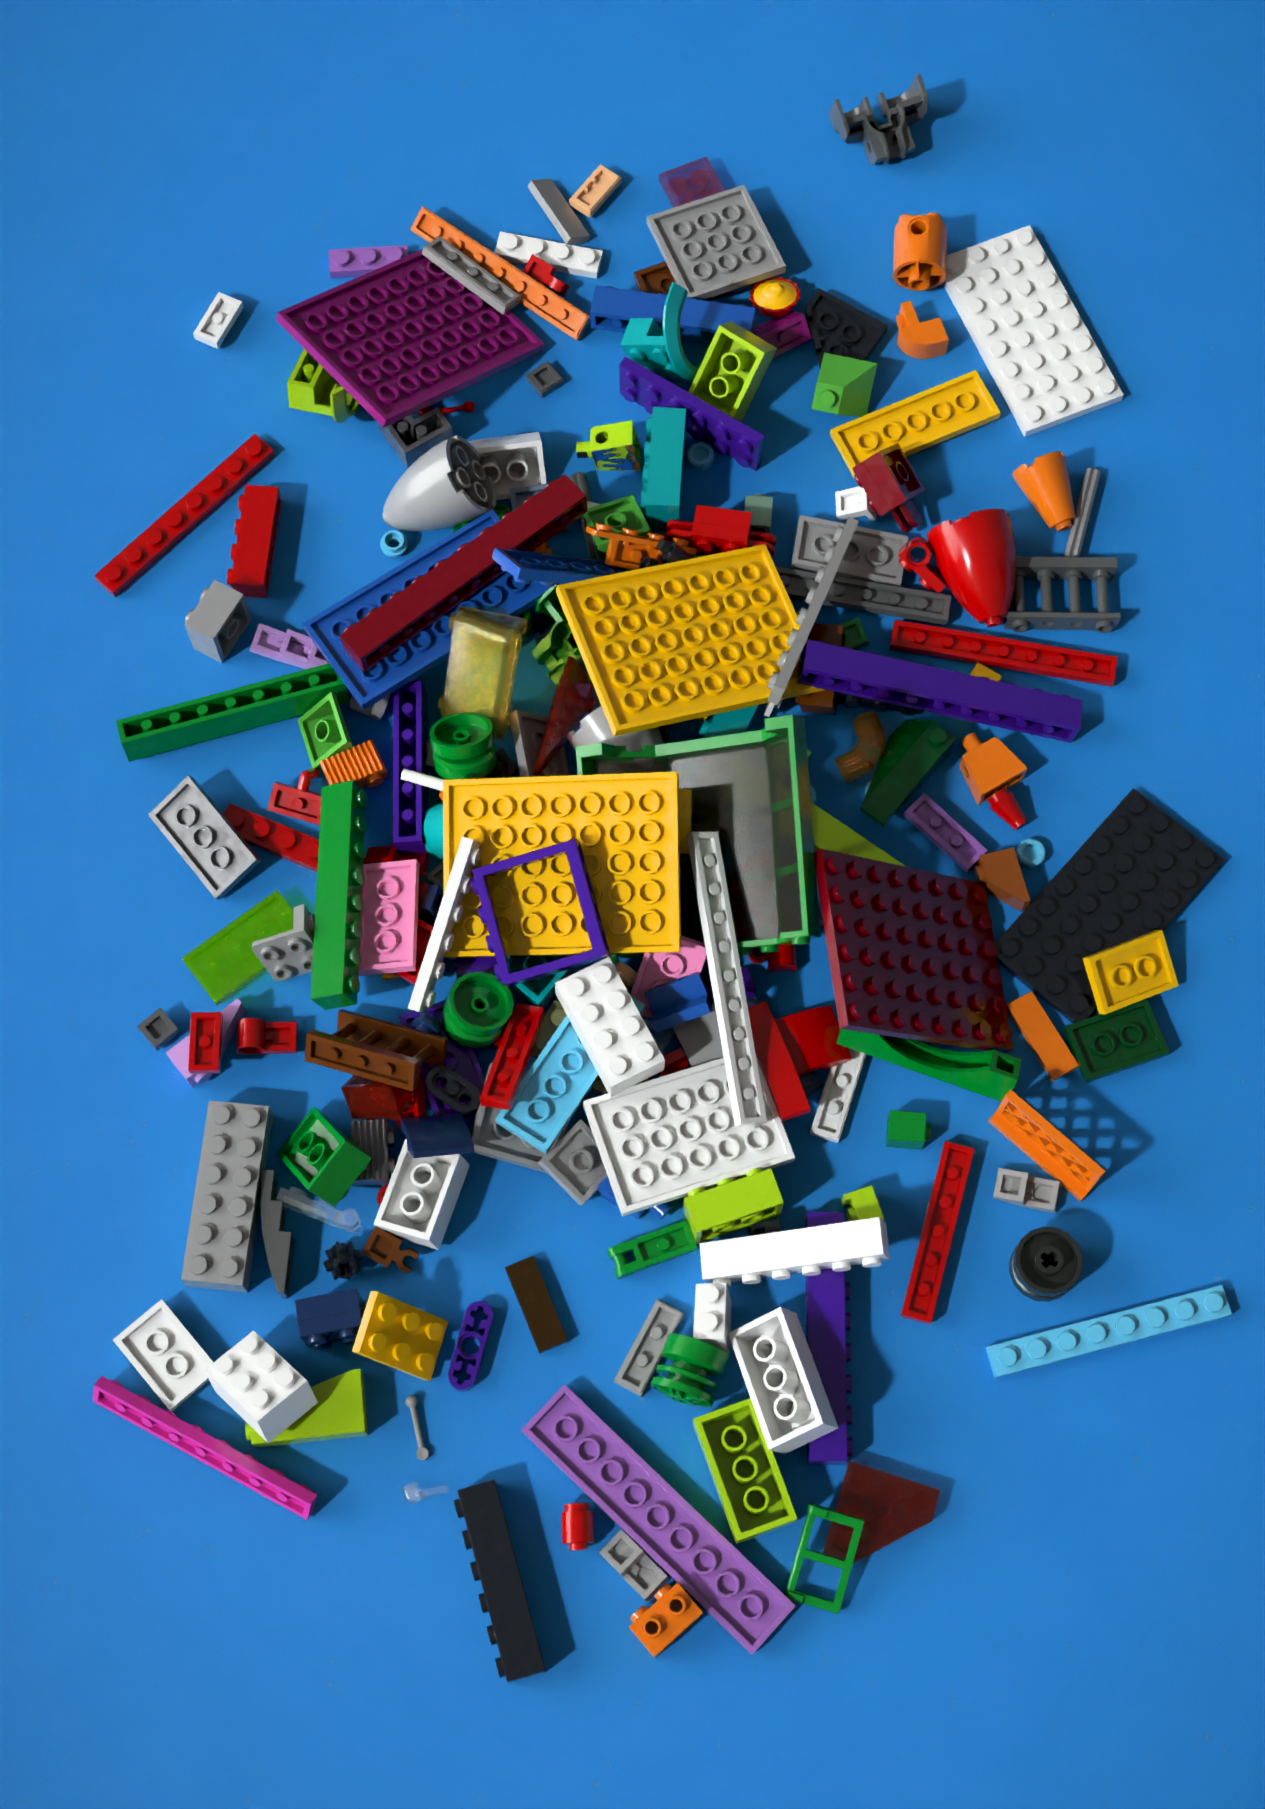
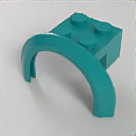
[620,282,710,382]

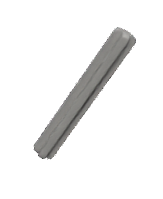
[1064,468,1101,557]

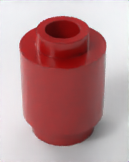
[561,1503,594,1551]

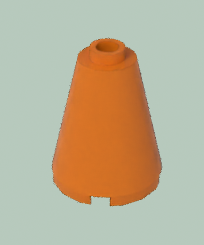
[1012,451,1076,532]

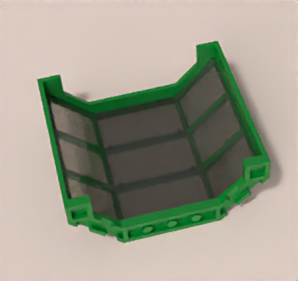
[576,715,821,964]

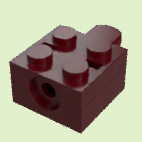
[852,443,925,533]

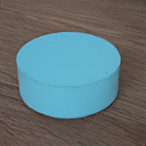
[687,442,714,471]
[1016,839,1046,869]

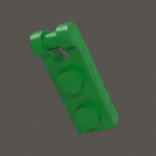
[607,1220,698,1279]

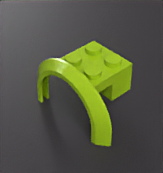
[287,349,360,423]

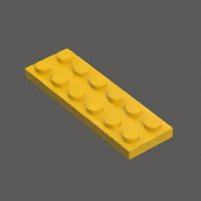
[830,370,1001,478]

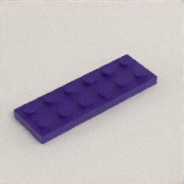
[619,357,764,471]

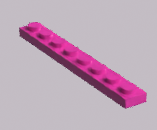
[93,1376,317,1520]

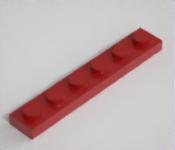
[900,1141,974,1325]

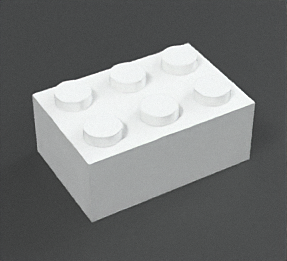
[204,1331,318,1443]

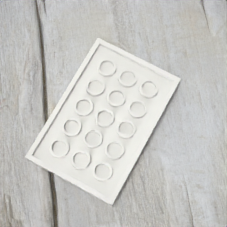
[583,1056,795,1217]

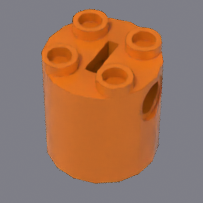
[893,213,947,291]

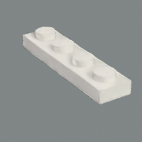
[494,231,603,279]

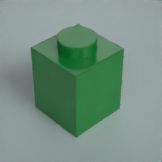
[886,1110,931,1150]

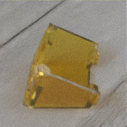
[437,606,528,740]

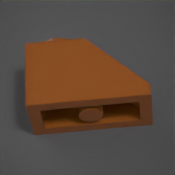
[974,847,1031,911]

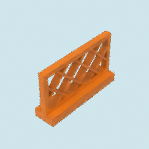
[988,1089,1105,1202]

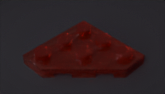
[822,1461,940,1564]

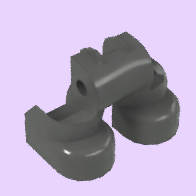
[829,73,928,165]

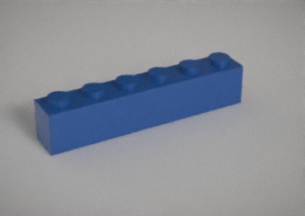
[590,285,755,345]

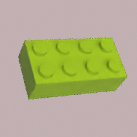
[693,1398,797,1544]

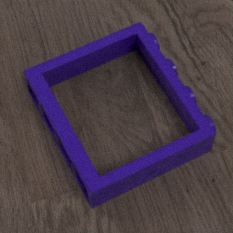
[471,839,612,987]

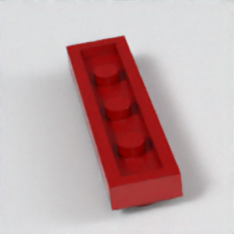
[479,1003,545,1110]

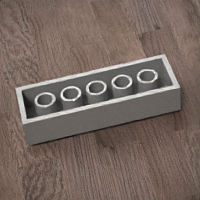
[181,1101,274,1293]

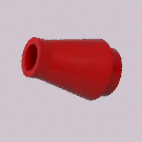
[987,787,1028,830]

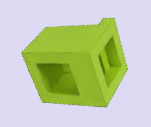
[841,1185,885,1221]

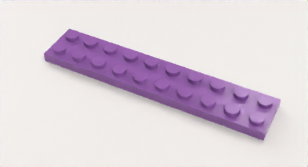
[521,1384,795,1655]

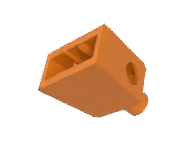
[959,732,1027,806]

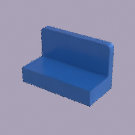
[644,972,712,1033]

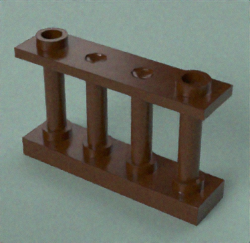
[305,1009,448,1091]

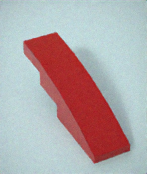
[748,1001,811,1121]

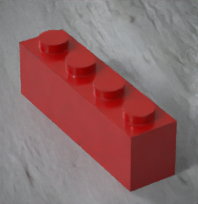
[227,484,282,598]

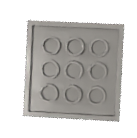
[646,185,786,300]

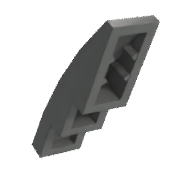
[260,1170,295,1299]

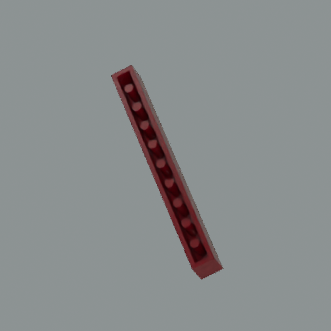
[340,474,588,673]

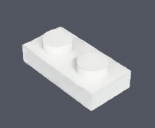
[193,292,244,349]

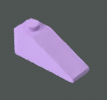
[165,998,246,1087]

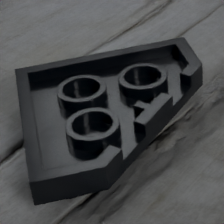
[805,288,888,367]

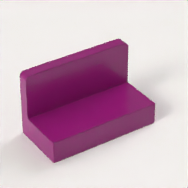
[753,310,812,358]

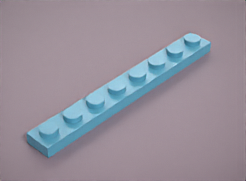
[986,1285,1232,1379]

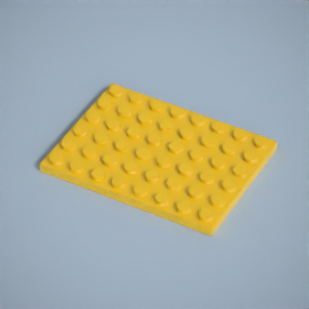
[556,544,825,737]
[443,772,681,958]

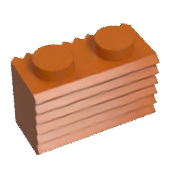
[320,740,388,788]

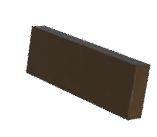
[505,1256,568,1354]

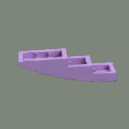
[249,623,328,669]

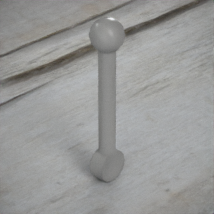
[405,1395,429,1460]

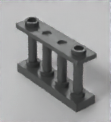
[1004,557,1121,633]

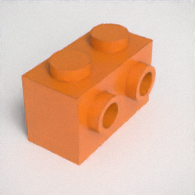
[629,1582,703,1658]

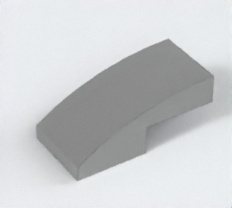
[993,1168,1061,1213]
[599,1529,669,1602]

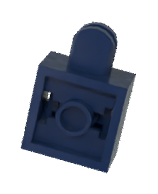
[295,1288,367,1350]

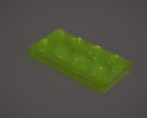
[181,890,293,1006]

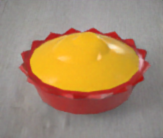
[749,276,801,317]

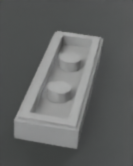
[527,179,590,245]
[614,1299,684,1397]

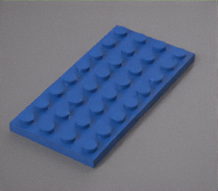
[303,509,550,710]

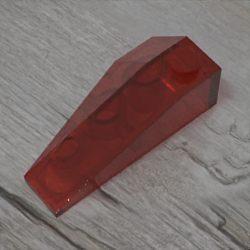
[533,656,596,777]

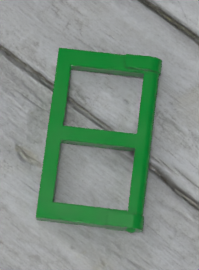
[784,1503,865,1614]

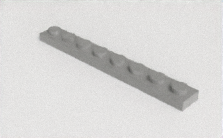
[767,517,859,705]

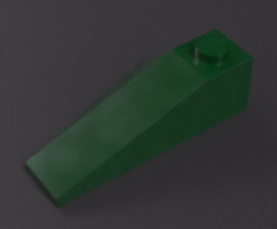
[860,720,957,827]

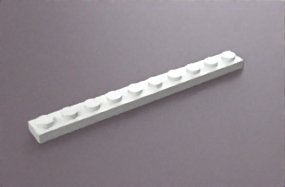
[687,832,767,1127]

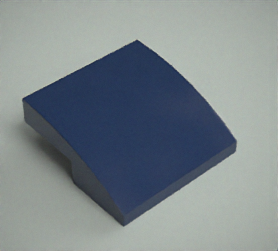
[400,1113,474,1158]

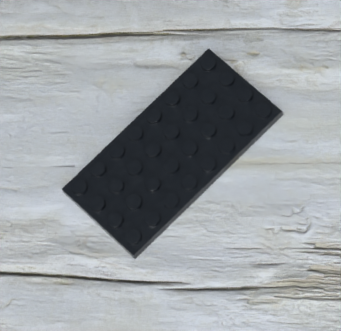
[995,788,1225,1023]

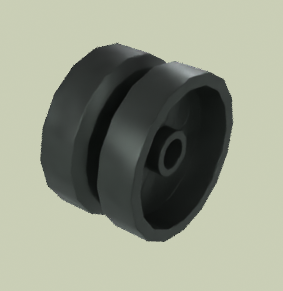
[1009,1227,1083,1302]

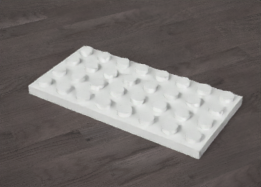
[942,225,1124,437]

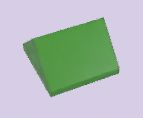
[297,692,353,769]

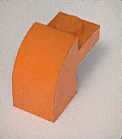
[896,301,949,359]

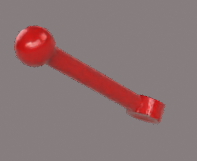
[419,401,475,417]

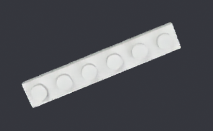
[408,836,481,1013]

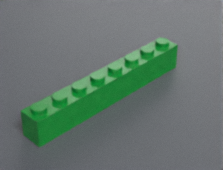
[116,663,350,762]
[311,780,368,1010]

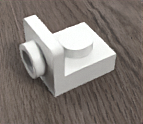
[835,486,877,521]

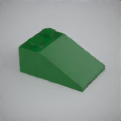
[277,1106,372,1207]

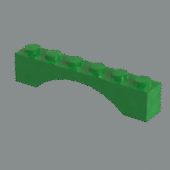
[836,1029,1022,1102]

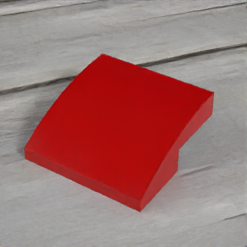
[775,1005,852,1076]

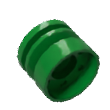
[651,1333,729,1408]

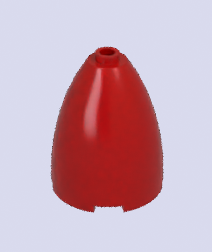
[927,509,1016,628]

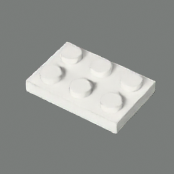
[113,1299,214,1411]

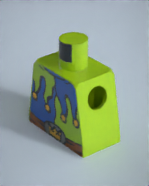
[576,420,641,471]

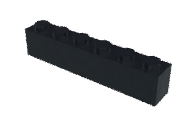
[454,1480,546,1683]

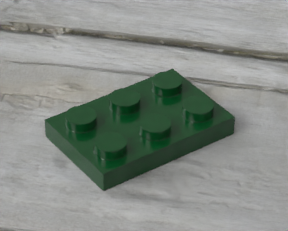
[1063,999,1170,1084]

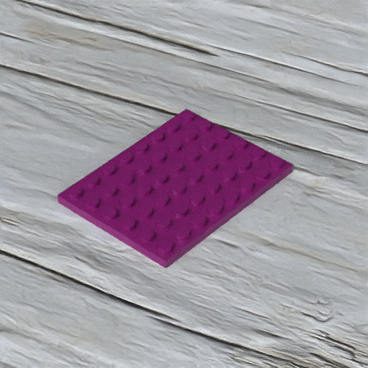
[276,249,544,428]

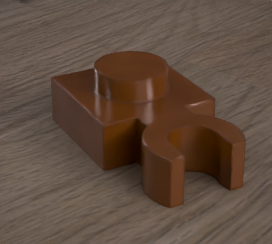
[361,1226,420,1273]

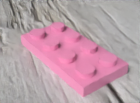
[358,859,420,976]

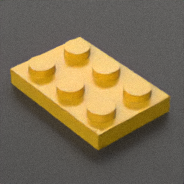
[1083,930,1179,1015]
[352,1291,449,1381]

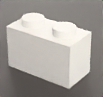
[693,1283,732,1356]

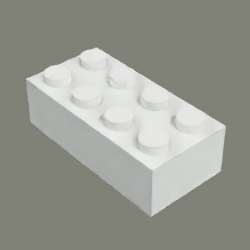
[555,957,665,1097]
[728,1307,838,1454]

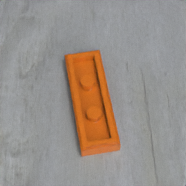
[1007,991,1079,1082]

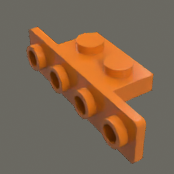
[585,523,697,570]

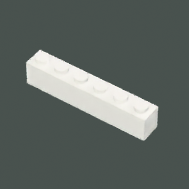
[699,1217,890,1287]

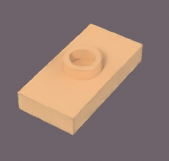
[569,164,622,218]

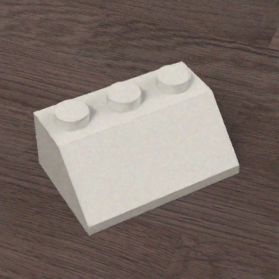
[468,432,547,500]
[374,1139,470,1250]

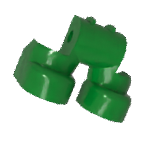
[530,583,592,686]

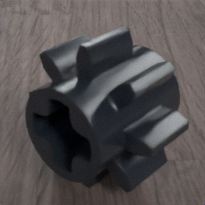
[323,1241,363,1280]

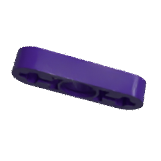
[448,1301,494,1392]

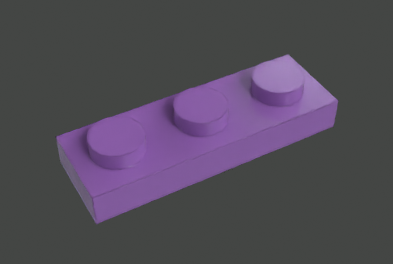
[329,245,409,278]
[904,793,988,873]

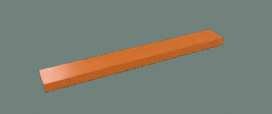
[410,206,590,341]

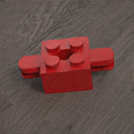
[664,505,777,558]

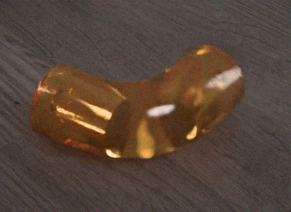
[834,711,886,784]

